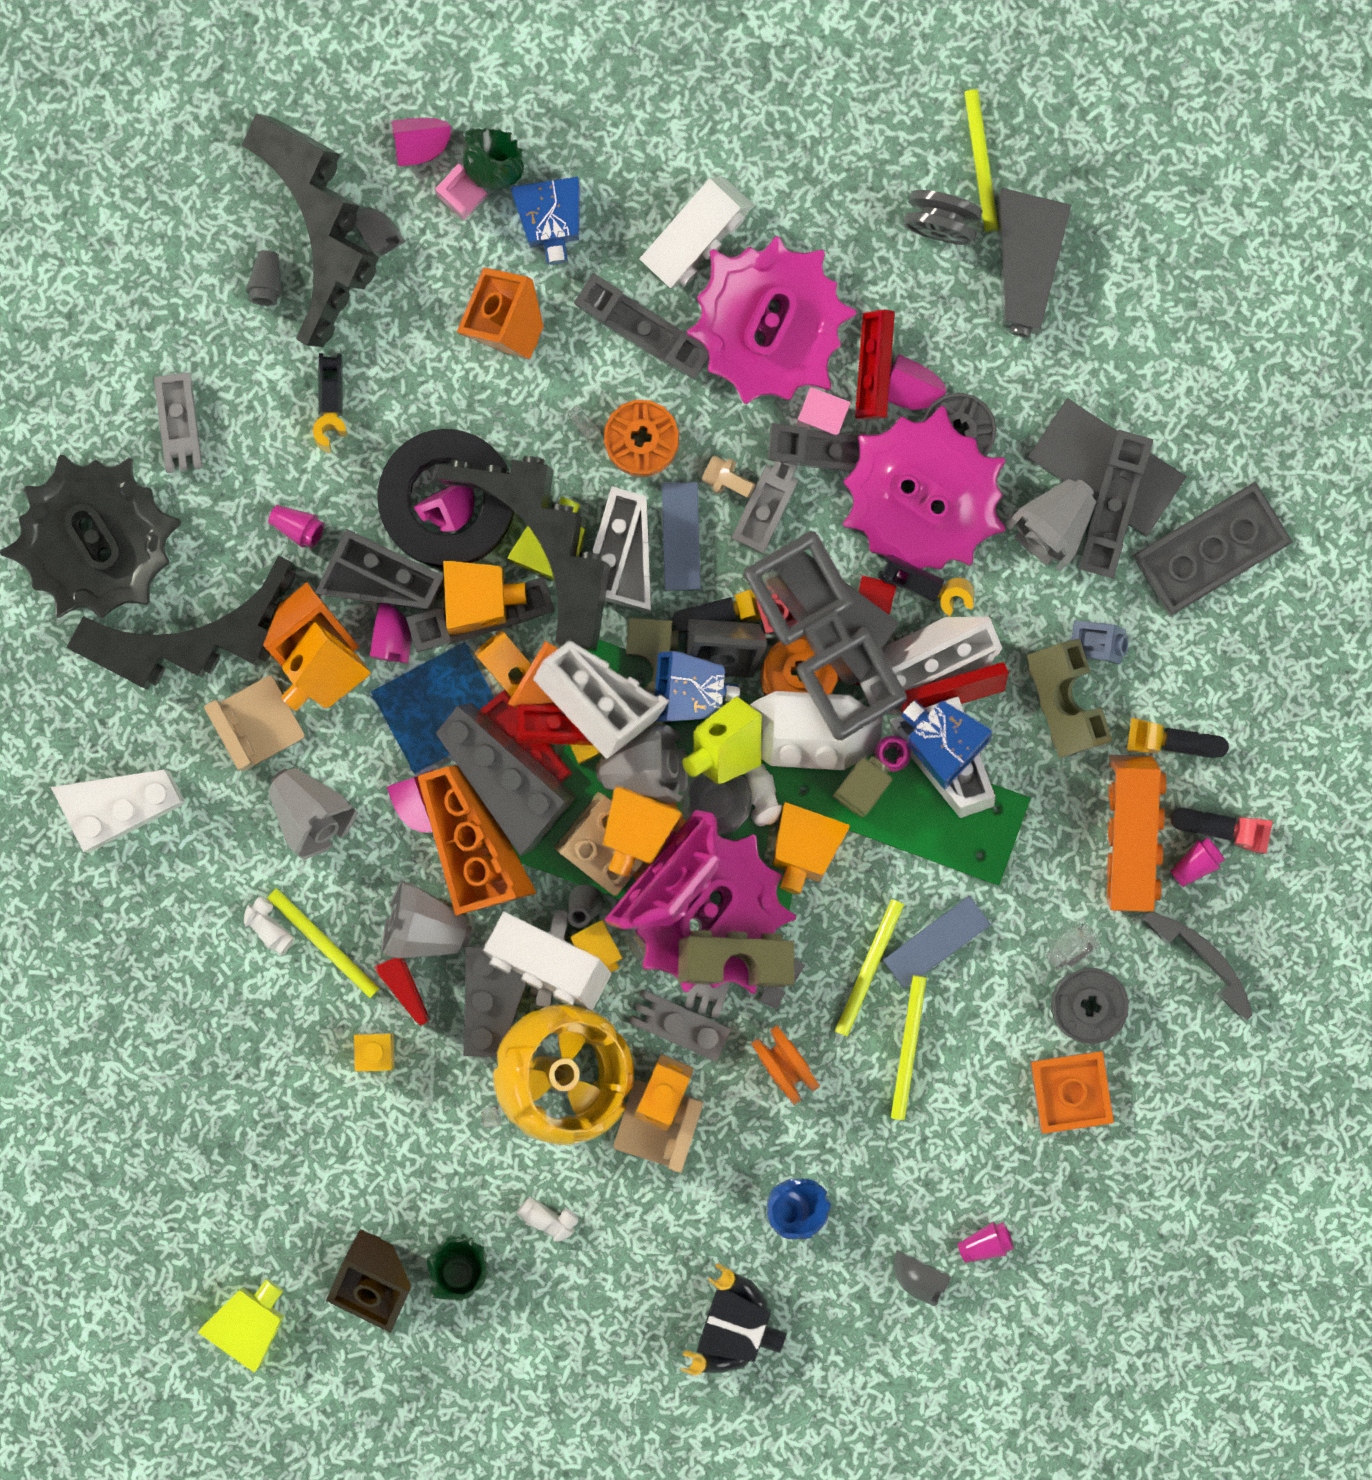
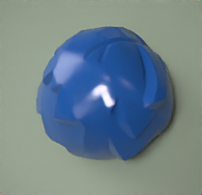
[767,1178,831,1240]

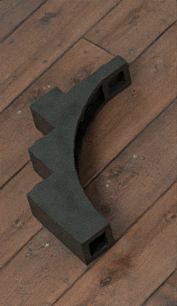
[241,113,379,347]
[437,456,610,651]
[66,555,296,690]

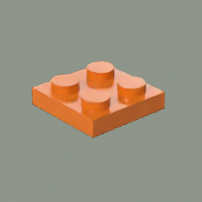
[1030,1051,1114,1134]

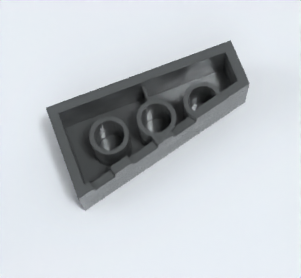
[436,703,577,856]

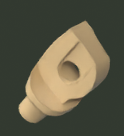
[702,456,756,498]

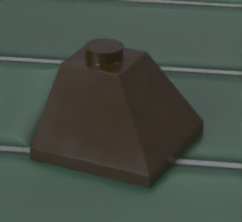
[326,1229,412,1333]

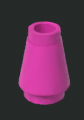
[268,505,324,548]
[875,735,911,772]
[1170,837,1226,887]
[957,1222,1014,1264]

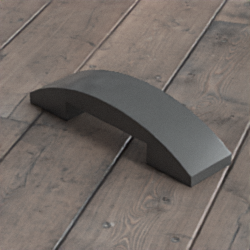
[574,273,709,380]
[767,423,860,472]
[1078,430,1154,579]
[406,577,555,652]
[1140,912,1252,1020]

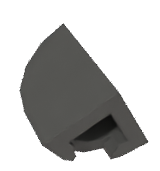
[354,207,406,258]
[893,1250,951,1306]

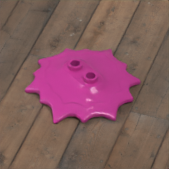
[687,236,857,404]
[842,406,1006,580]
[635,830,796,994]

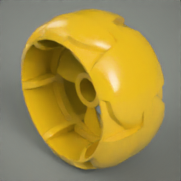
[493,1005,634,1145]

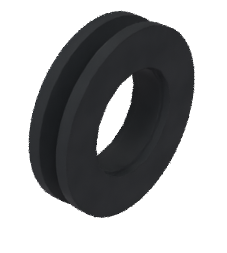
[377,429,515,568]

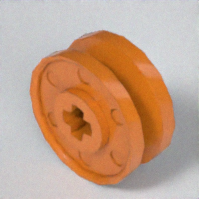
[604,400,679,477]
[760,636,838,696]
[751,1025,821,1105]

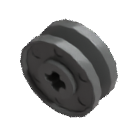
[902,190,983,245]
[922,392,997,456]
[1051,967,1129,1044]

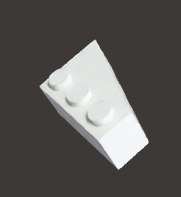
[639,176,755,288]
[592,487,651,614]
[533,641,669,759]
[890,697,995,818]
[51,770,186,853]
[483,912,612,1010]

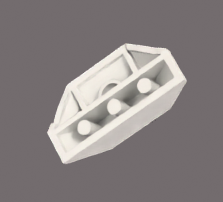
[859,617,1002,716]
[749,691,883,770]

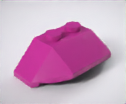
[605,810,719,929]

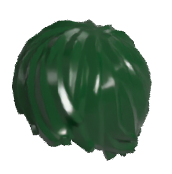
[463,127,524,190]
[427,1234,489,1301]

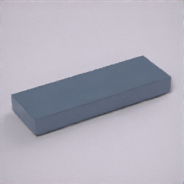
[662,482,700,591]
[882,896,991,989]

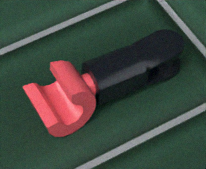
[1171,808,1273,854]

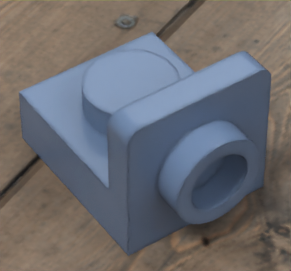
[1071,620,1129,664]

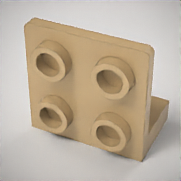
[203,675,305,772]
[554,792,644,896]
[613,1080,704,1173]

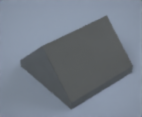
[684,619,767,678]

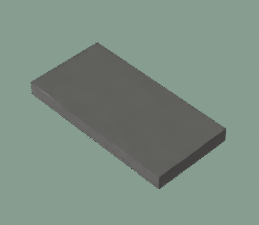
[1027,398,1187,537]
[1132,481,1293,617]

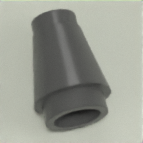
[246,250,281,306]
[568,885,604,928]

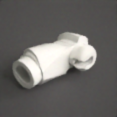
[744,764,782,826]
[244,897,295,955]
[516,1196,578,1242]

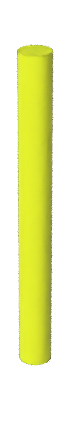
[964,89,999,232]
[267,888,380,998]
[835,899,904,1037]
[891,975,927,1120]

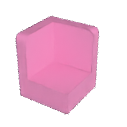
[435,164,488,221]
[797,387,851,435]

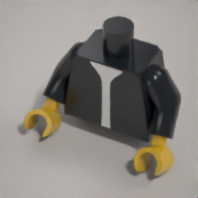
[681,1263,787,1376]

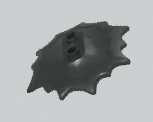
[0,454,181,618]

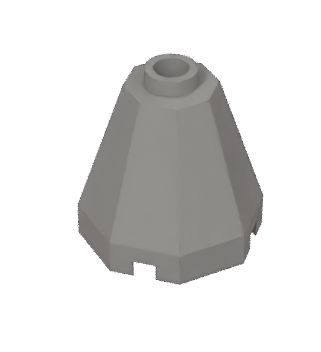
[1006,479,1096,571]
[596,725,688,803]
[268,768,358,860]
[381,880,472,958]

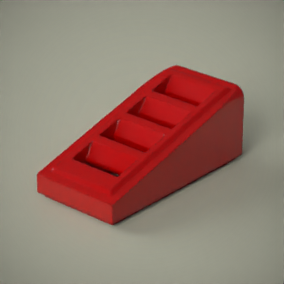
[374,958,430,1026]

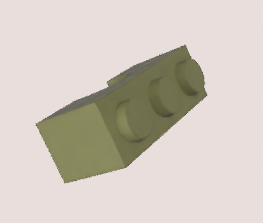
[626,618,679,730]
[1026,638,1113,758]
[832,756,892,818]
[678,930,794,987]

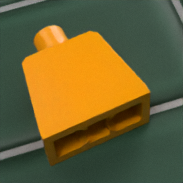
[443,561,527,635]
[281,621,371,711]
[473,630,531,697]
[603,784,681,877]
[772,802,850,895]
[634,1054,694,1131]

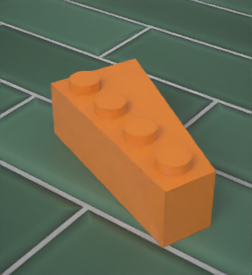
[1107,755,1166,911]
[418,765,537,916]

